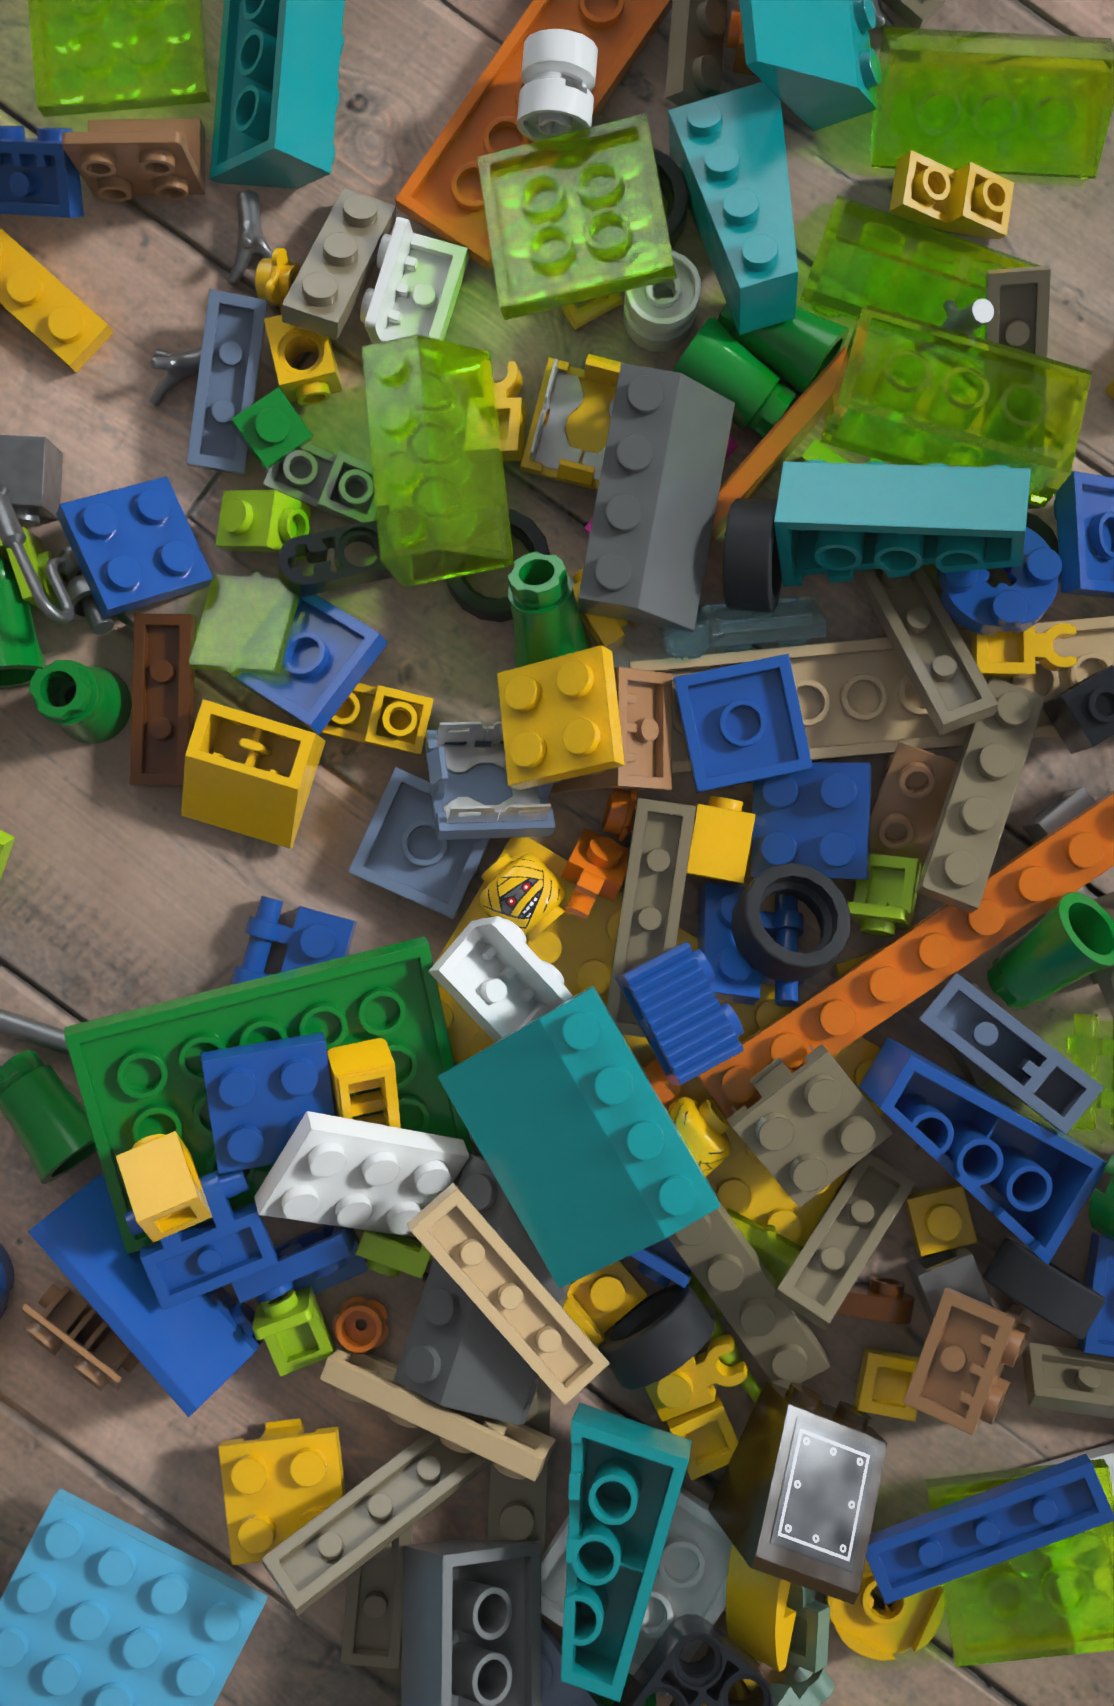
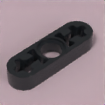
[278,513,442,596]

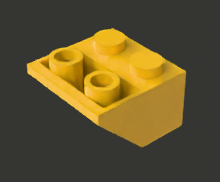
[181,699,326,849]

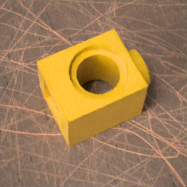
[264,314,343,405]
[686,796,756,884]
[116,1131,212,1243]

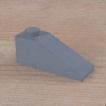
[919,973,1104,1134]

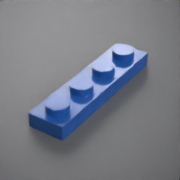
[866,1454,1114,1604]

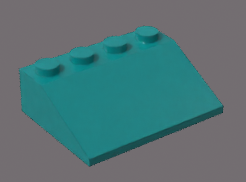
[739,0,882,131]
[437,985,721,1288]

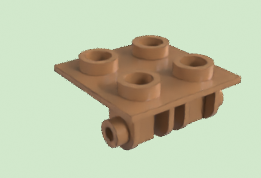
[870,742,958,866]
[21,1284,139,1391]

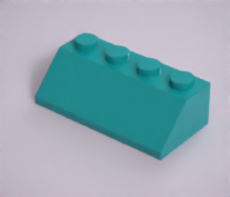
[209,0,345,189]

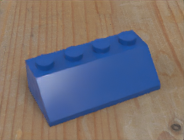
[28,1172,264,1417]

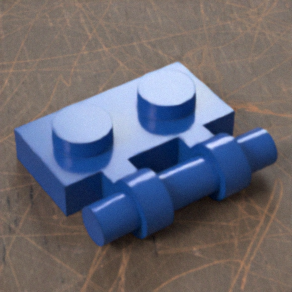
[698,882,804,1007]
[231,896,357,984]
[125,1170,278,1311]

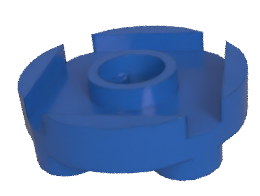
[937,527,1062,636]

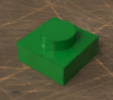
[231,387,313,472]

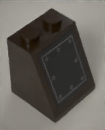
[708,1381,888,1605]

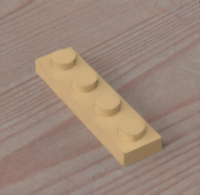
[407,1183,610,1405]
[320,1346,556,1482]

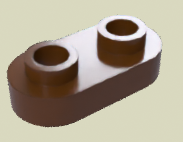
[836,1276,915,1324]

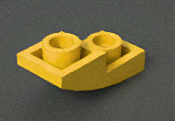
[889,150,1014,240]
[308,683,434,755]
[726,1544,796,1672]

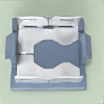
[424,721,561,840]

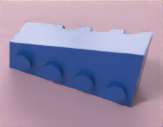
[859,1037,1107,1264]

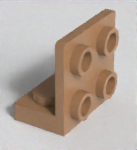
[62,118,205,202]
[550,667,672,793]
[903,1287,1031,1436]

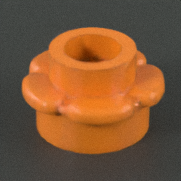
[602,788,637,842]
[332,1295,389,1354]

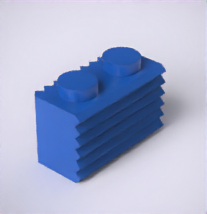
[615,942,744,1085]

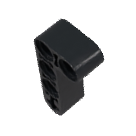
[612,1614,774,1706]

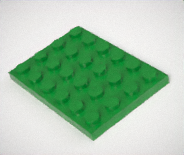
[64,936,473,1254]

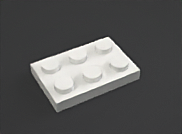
[254,1111,470,1237]

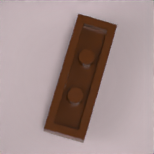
[130,613,196,787]

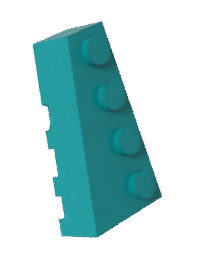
[668,82,798,335]
[774,460,1031,587]
[561,1402,692,1702]

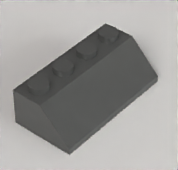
[578,363,735,633]
[394,1154,571,1425]
[401,1540,542,1706]

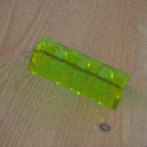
[871,27,1114,179]
[800,195,1040,371]
[820,304,1093,508]
[361,334,514,587]

